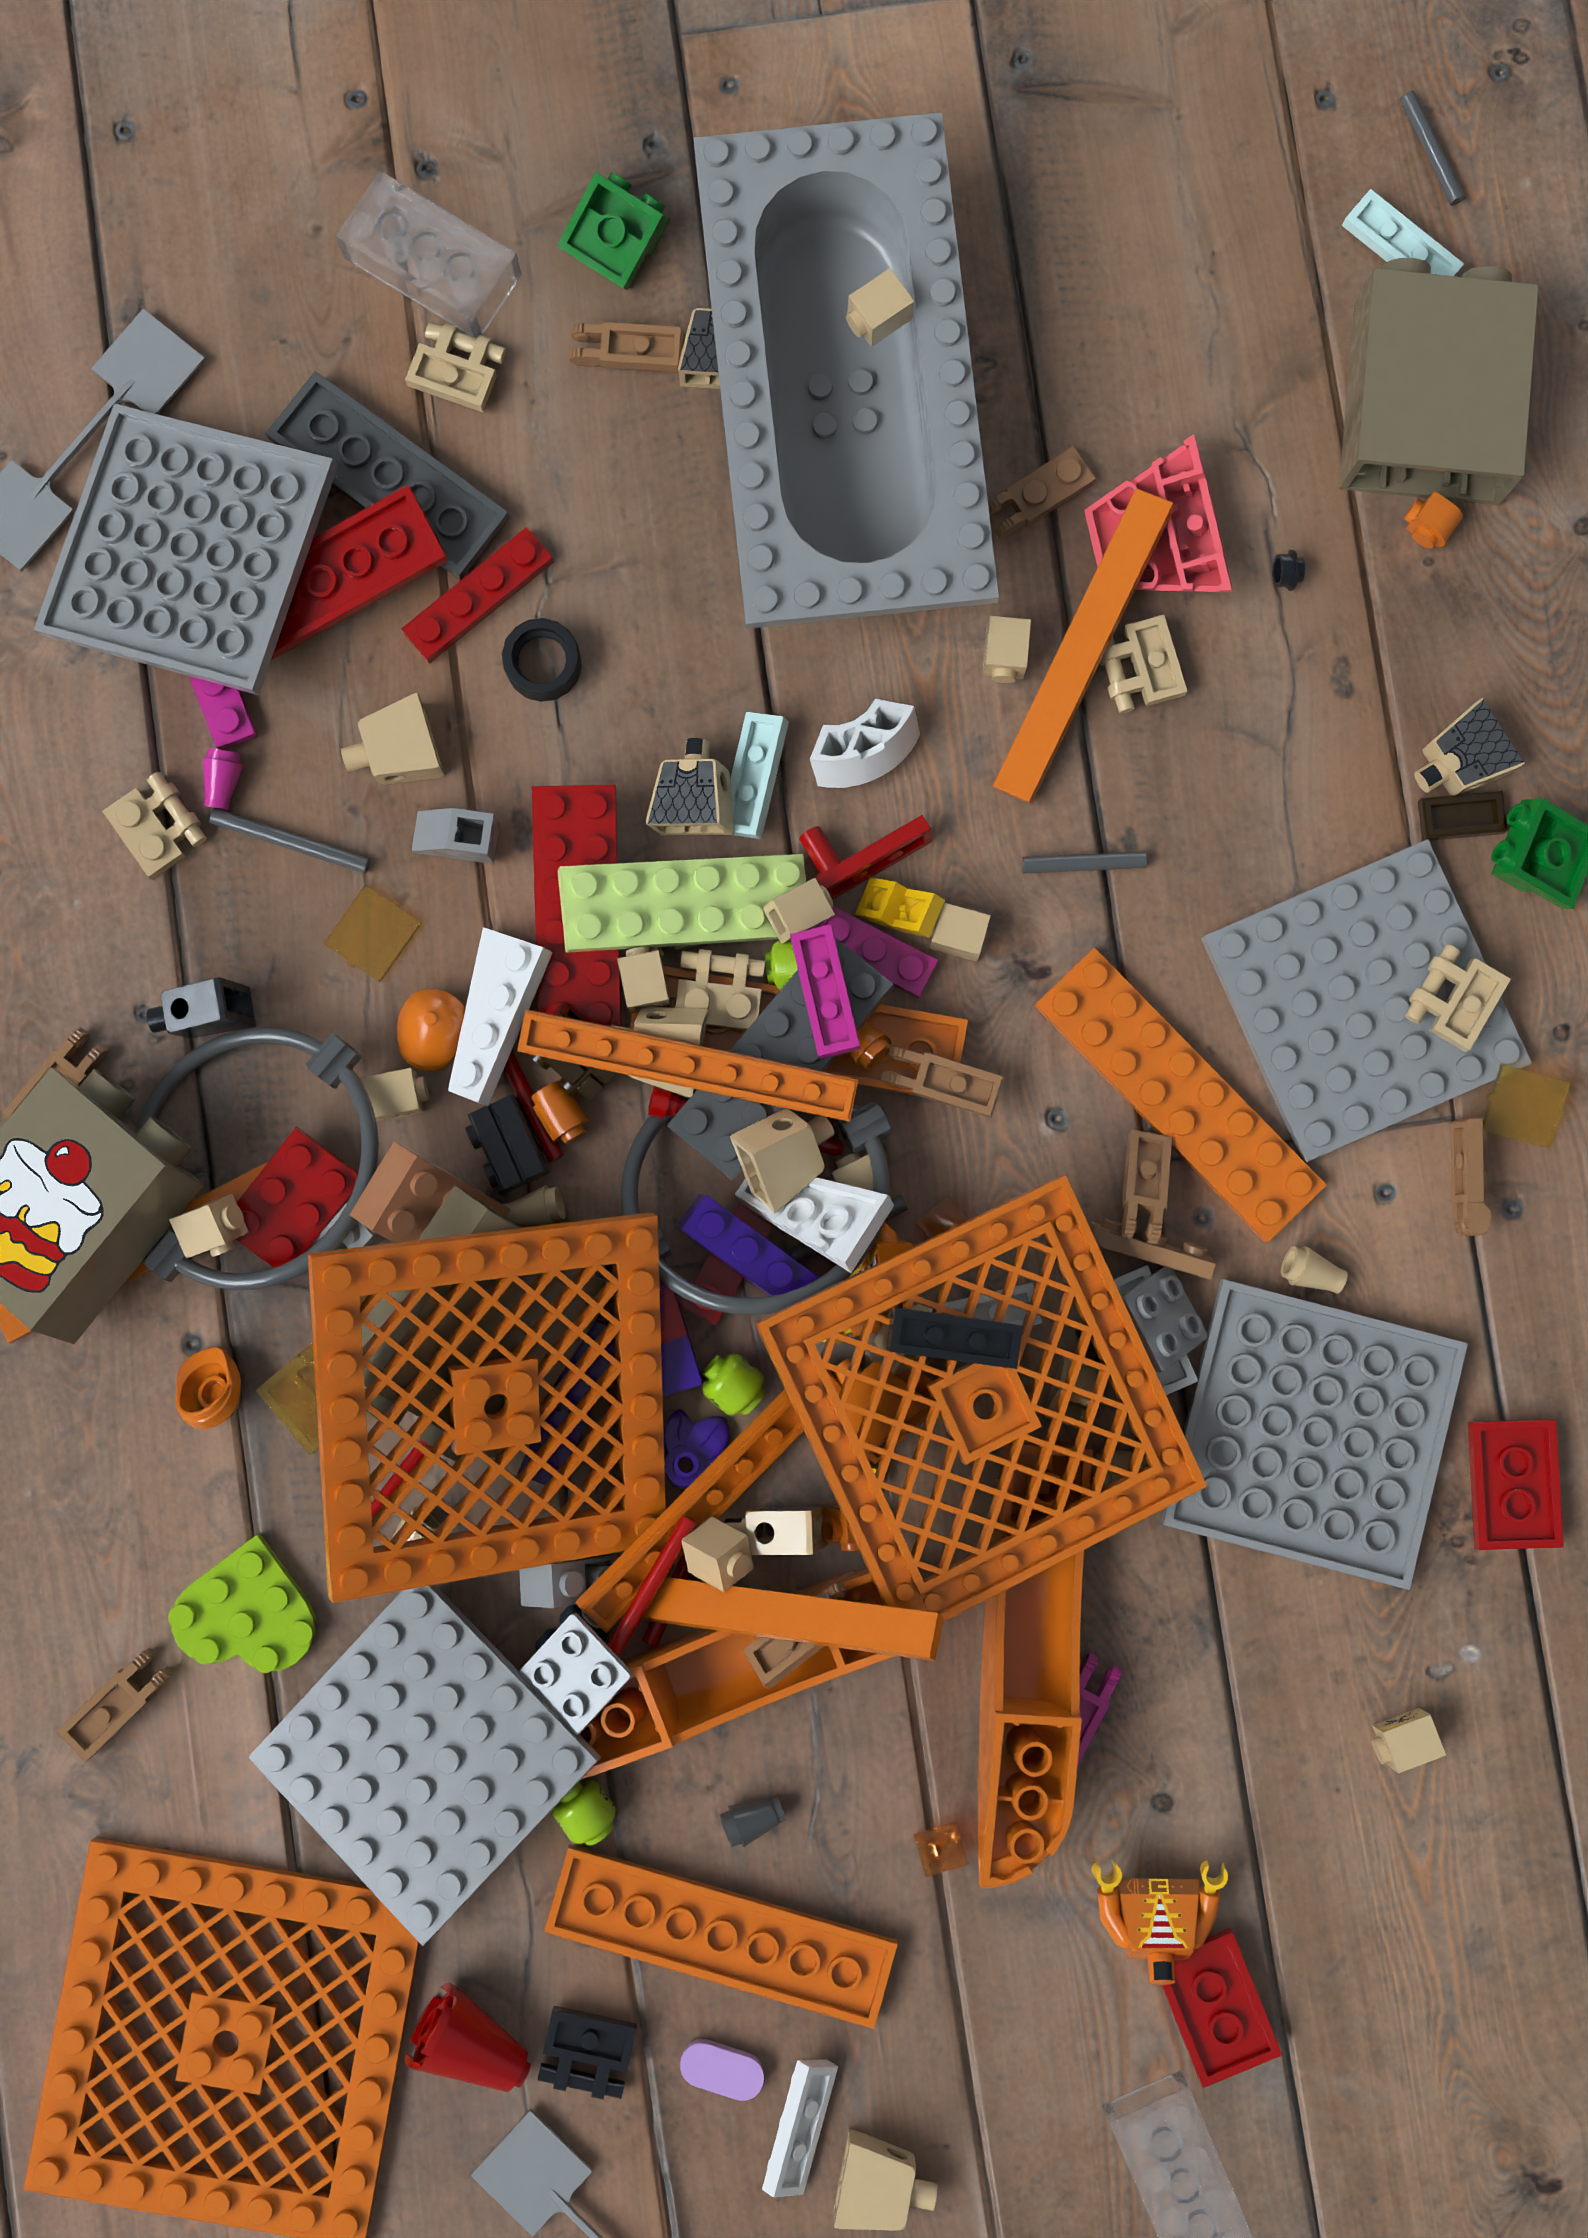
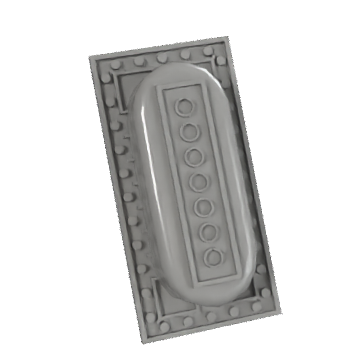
[693,112,999,629]

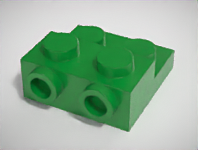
[557,172,671,291]
[1491,798,1588,909]

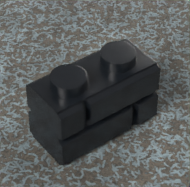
[465,1094,551,1193]

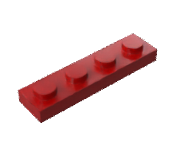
[401,527,554,664]

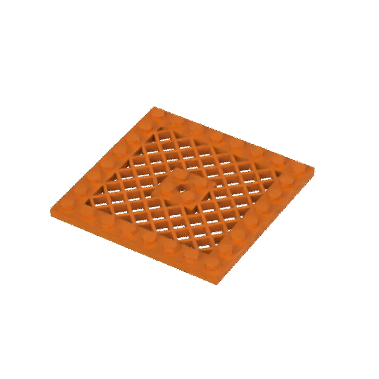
[755,1175,1207,1622]
[308,1212,666,1603]
[23,1837,420,2238]

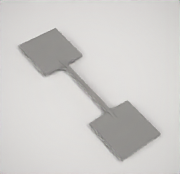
[0,309,206,572]
[470,2109,603,2238]

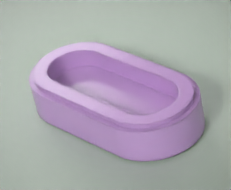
[680,2039,764,2101]

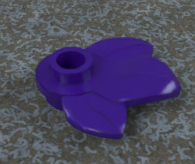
[664,1409,729,1488]

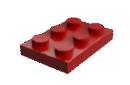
[235,1126,358,1268]
[1467,1419,1564,1550]
[1161,1928,1282,2088]

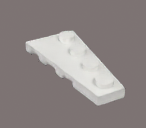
[448,927,552,1107]
[735,1177,894,1273]

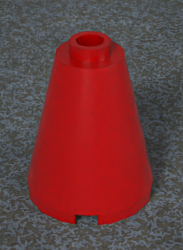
[405,1982,531,2092]

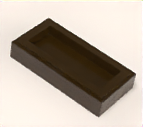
[1418,791,1507,841]

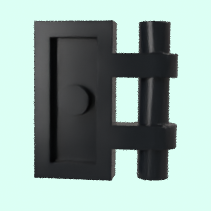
[537,2005,637,2100]

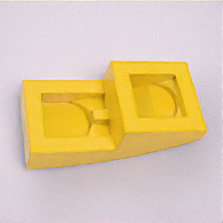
[854,877,945,938]

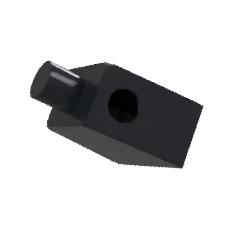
[147,977,256,1038]

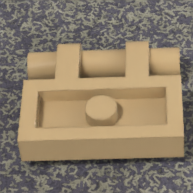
[405,322,506,412]
[1100,615,1188,714]
[102,772,207,880]
[1405,945,1511,1052]
[675,949,765,1031]

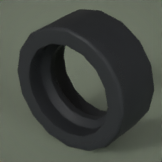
[502,618,582,702]

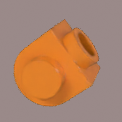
[1403,491,1463,549]
[821,1506,859,1551]

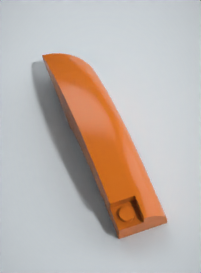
[978,1439,1093,1888]
[579,1568,895,1778]

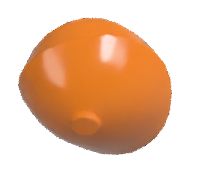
[397,989,466,1071]
[175,1347,241,1429]

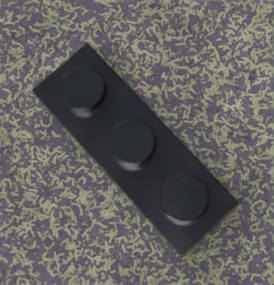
[886,1307,1023,1369]

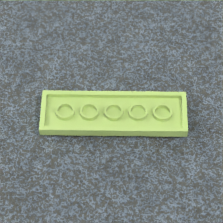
[557,854,806,953]

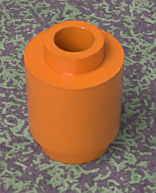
[531,1080,589,1145]

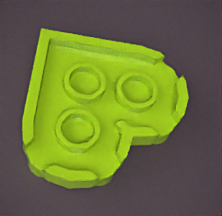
[168,1534,317,1673]

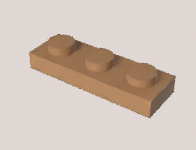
[1090,1218,1216,1280]

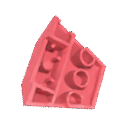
[1084,434,1233,592]

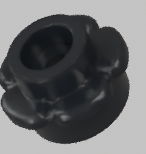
[1272,550,1305,591]

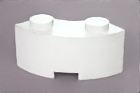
[810,699,920,788]

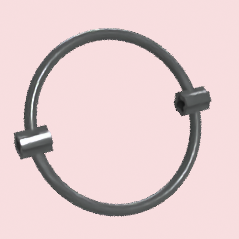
[136,1027,379,1290]
[621,1089,892,1315]

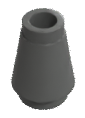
[720,1796,786,1847]

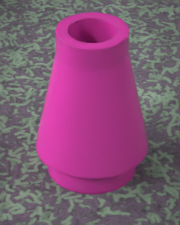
[202,748,244,810]

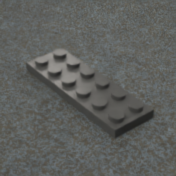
[265,371,510,580]
[667,938,895,1181]

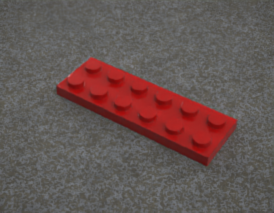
[271,485,449,660]
[532,785,622,1027]

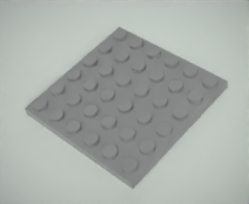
[34,404,338,695]
[1201,839,1532,1162]
[1160,1279,1468,1590]
[248,1585,602,1946]

